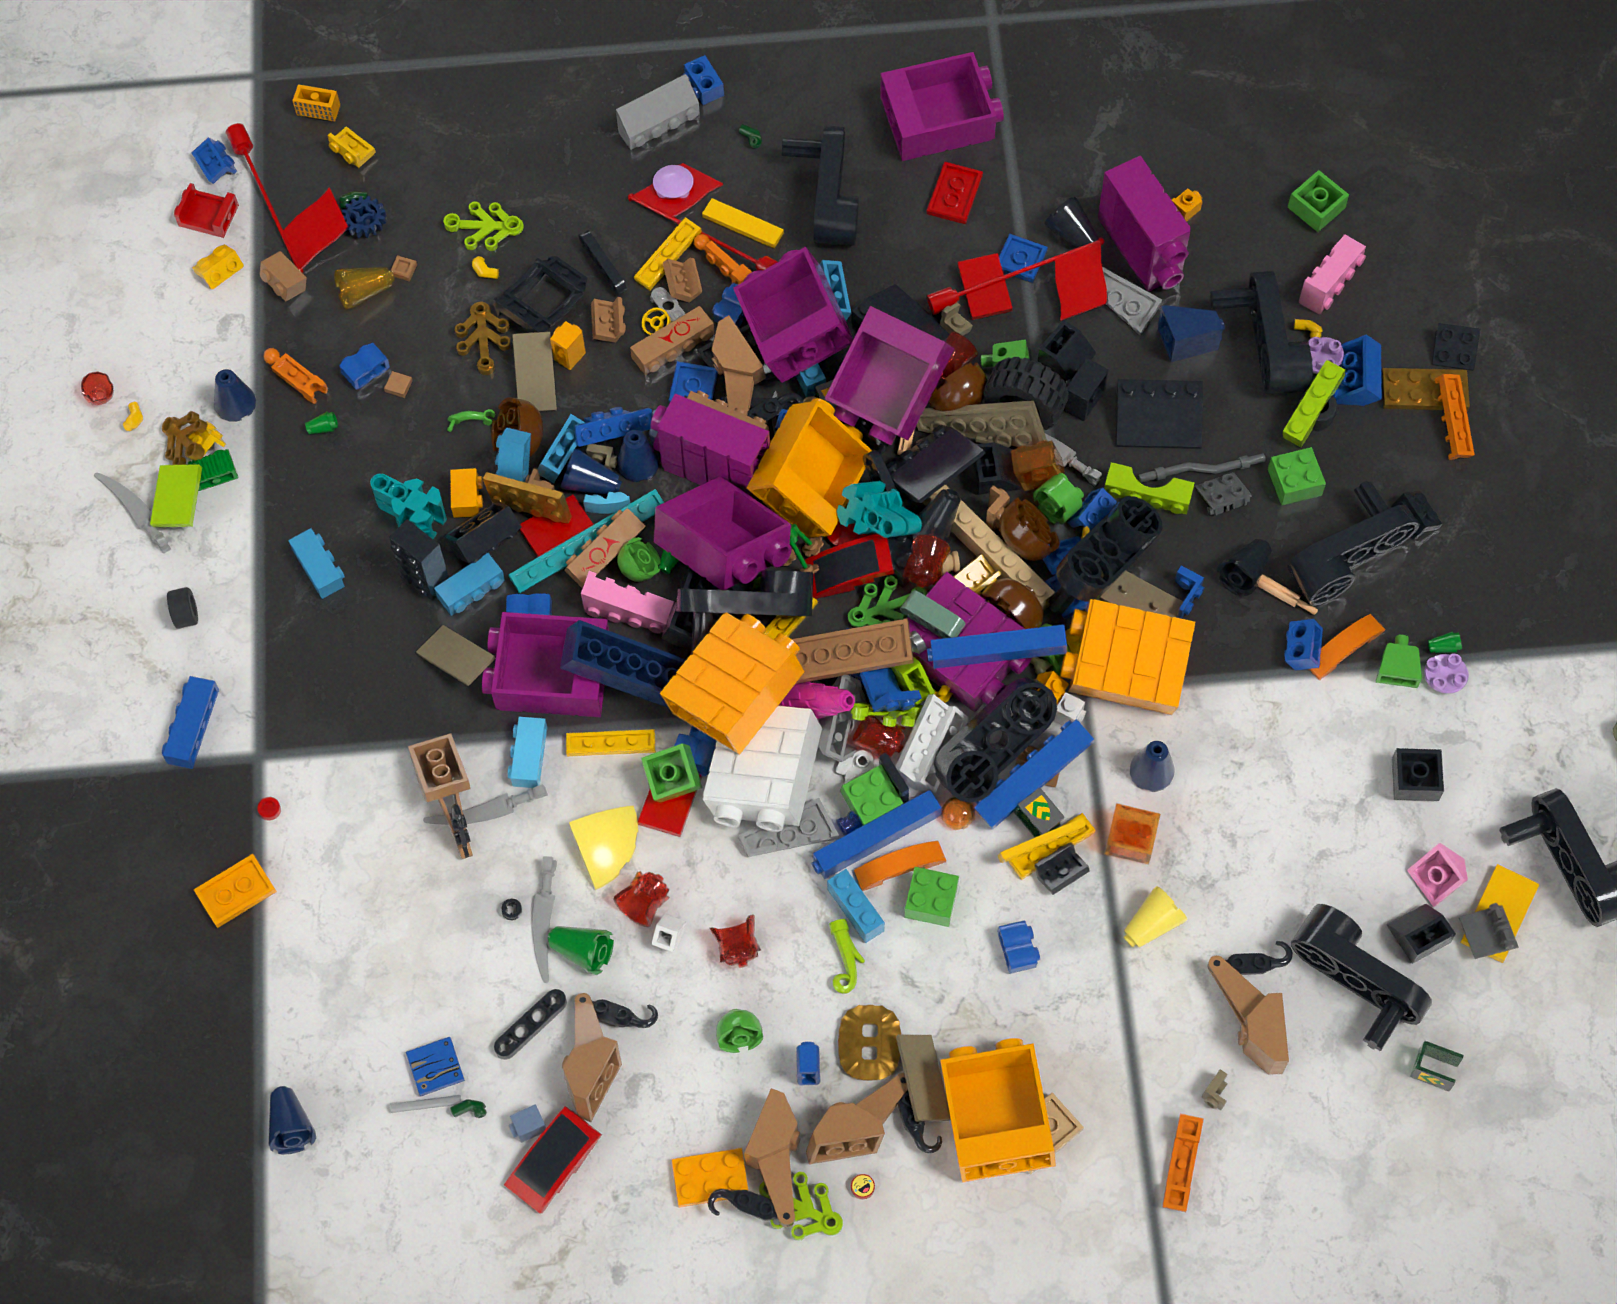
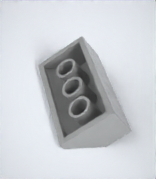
[616,74,700,150]

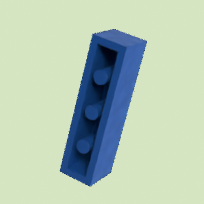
[162,676,219,769]

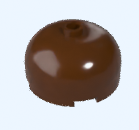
[928,362,988,416]
[491,397,543,458]
[999,497,1060,561]
[980,578,1043,629]

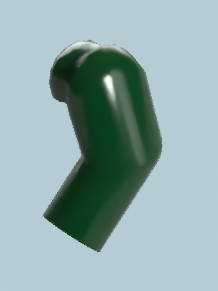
[739,124,762,148]
[339,191,368,208]
[450,1099,487,1118]

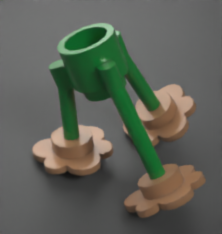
[783,523,824,573]

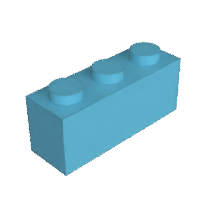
[508,717,547,788]

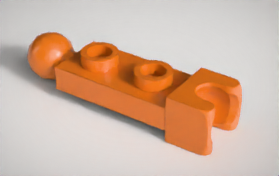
[694,234,752,285]
[263,348,328,404]

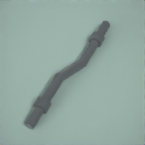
[1138,453,1266,483]

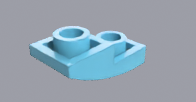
[584,492,630,514]

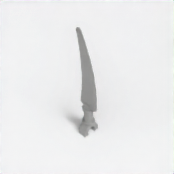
[1045,434,1102,486]
[94,473,171,553]
[423,784,548,825]
[532,856,557,983]

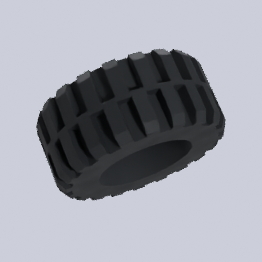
[983,357,1069,430]

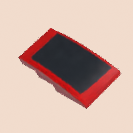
[805,533,894,599]
[504,1106,602,1214]

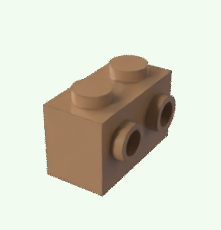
[260,251,307,301]

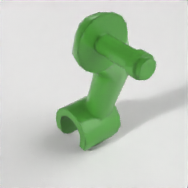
[447,409,495,432]

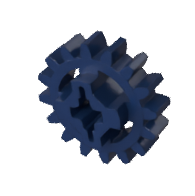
[342,196,387,238]

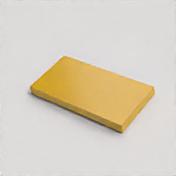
[1460,864,1539,963]

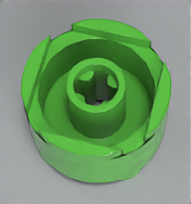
[1033,473,1084,525]

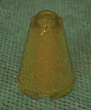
[334,267,395,309]

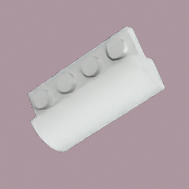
[896,694,969,793]

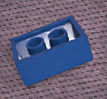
[1333,335,1382,406]

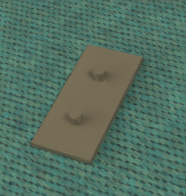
[513,332,557,412]
[1099,571,1183,618]
[416,625,496,686]
[896,1035,951,1121]

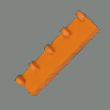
[1435,374,1475,460]

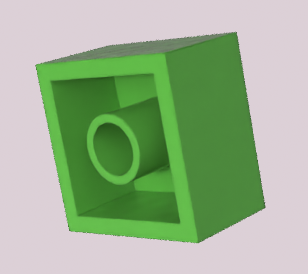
[1288,170,1349,232]
[1268,447,1326,506]
[641,743,703,802]
[840,765,903,827]
[904,867,959,927]

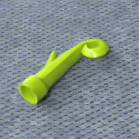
[829,919,865,993]

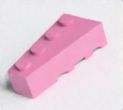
[1299,235,1366,315]
[581,571,674,633]

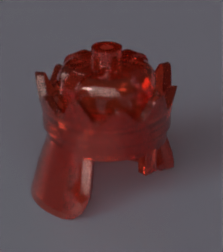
[940,332,978,379]
[903,535,951,587]
[851,715,906,758]
[613,871,670,927]
[709,914,761,968]

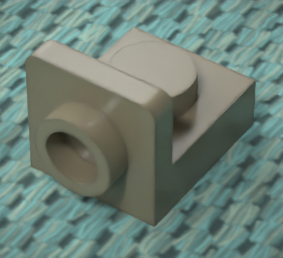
[939,303,973,340]
[586,444,617,470]
[1202,1069,1228,1110]

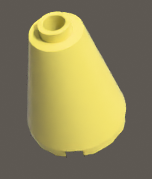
[1123,886,1188,948]

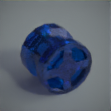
[836,811,863,836]

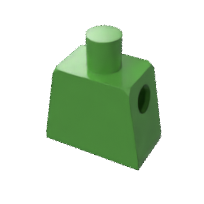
[981,340,1030,368]
[1376,635,1422,688]

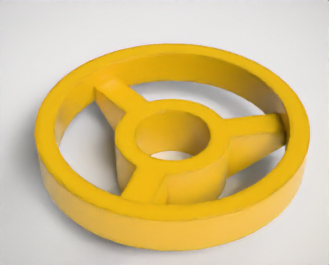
[642,308,671,335]

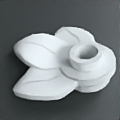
[836,750,875,784]

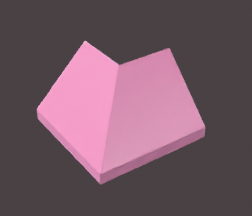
[1407,843,1468,907]

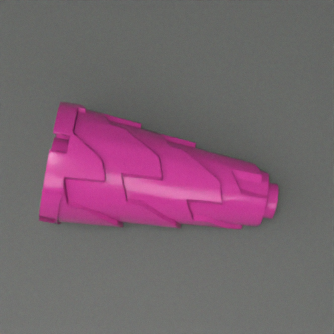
[778,681,855,719]

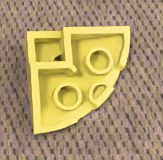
[569,806,638,890]

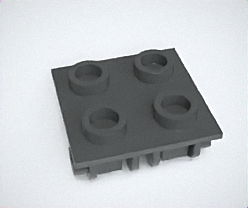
[1195,472,1252,516]
[1459,903,1519,959]

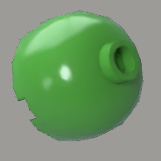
[617,538,661,582]
[716,1009,763,1053]

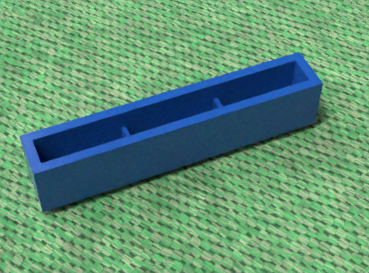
[974,719,1095,830]

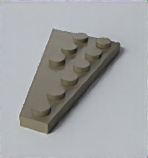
[917,401,1050,456]

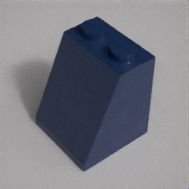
[1157,305,1225,362]

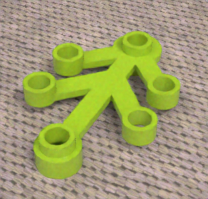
[444,202,524,251]
[850,703,923,727]
[759,1172,843,1241]

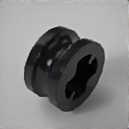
[501,898,522,921]

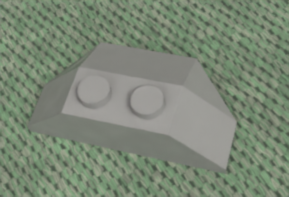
[818,675,869,762]

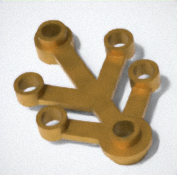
[455,302,511,375]
[162,411,207,465]

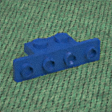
[574,407,652,446]

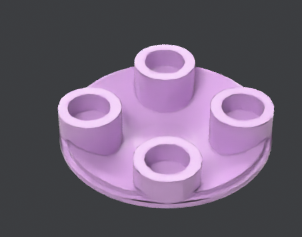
[653,165,693,198]
[1309,337,1344,374]
[1424,654,1469,693]

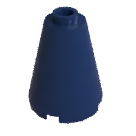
[214,369,256,422]
[617,430,659,482]
[561,449,622,495]
[1130,741,1175,792]
[268,1086,316,1155]

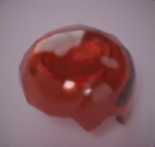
[81,371,114,405]

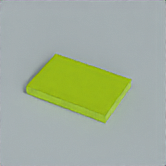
[150,464,202,527]

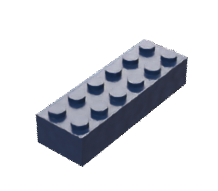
[560,620,686,708]

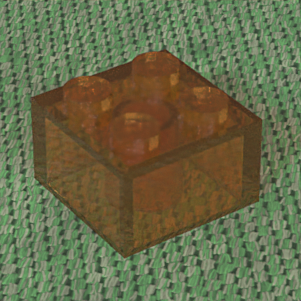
[1011,440,1065,491]
[1105,803,1161,865]

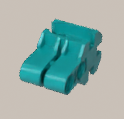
[370,474,447,539]
[837,481,922,538]

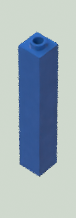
[927,625,1067,669]
[812,790,942,879]

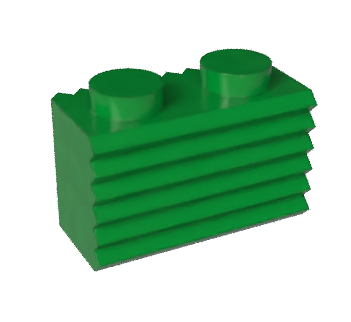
[188,449,239,491]

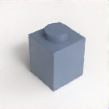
[509,1104,546,1143]

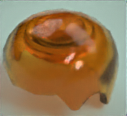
[941,797,976,830]

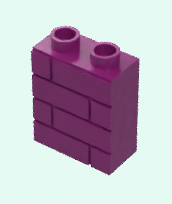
[880,52,1004,161]
[1098,155,1190,292]
[733,247,854,383]
[825,306,954,445]
[651,394,770,500]
[654,476,792,590]
[907,572,1033,713]
[482,612,609,717]

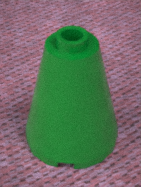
[547,926,614,975]

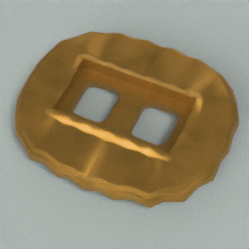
[838,1004,901,1081]

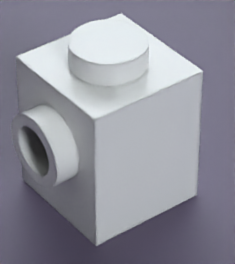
[1054,692,1086,725]
[651,914,686,952]

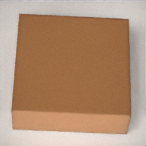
[390,256,417,281]
[384,371,413,398]

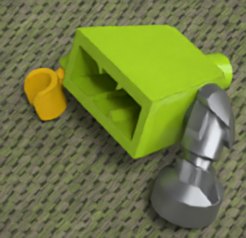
[890,630,952,705]

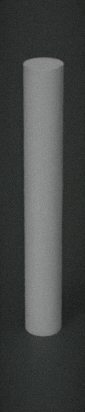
[390,1095,461,1113]

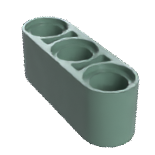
[900,590,966,639]

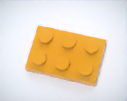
[194,854,277,928]
[672,1148,748,1208]

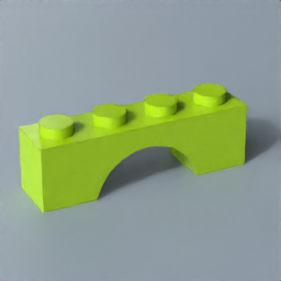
[1283,359,1345,448]
[1104,462,1195,514]

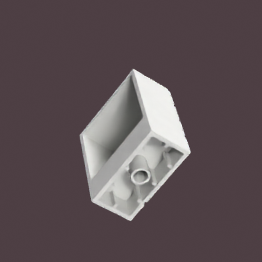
[703,706,822,832]

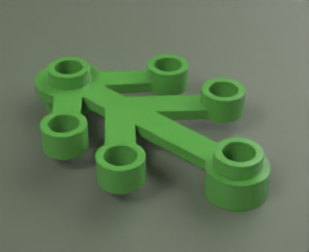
[848,576,928,628]

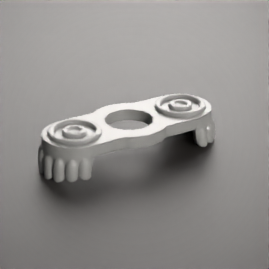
[650,287,685,322]

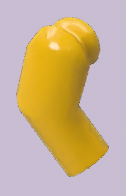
[472,256,499,279]
[1294,319,1323,338]
[123,402,143,431]

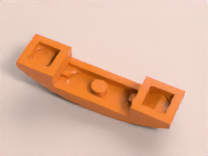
[1309,614,1385,680]
[854,841,946,891]
[1162,1113,1204,1213]

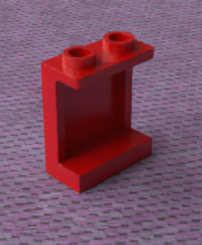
[174,183,239,238]

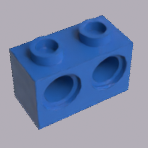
[683,55,724,105]
[1284,619,1323,670]

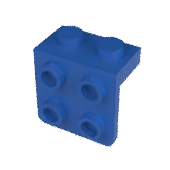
[860,668,922,712]

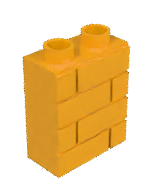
[747,398,872,538]
[1060,599,1195,715]
[660,612,805,755]
[940,1038,1056,1183]

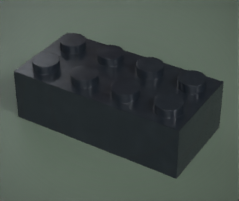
[389,519,449,601]

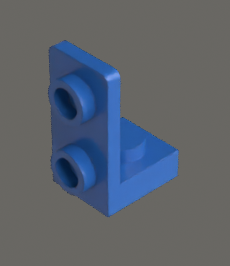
[1175,566,1205,619]

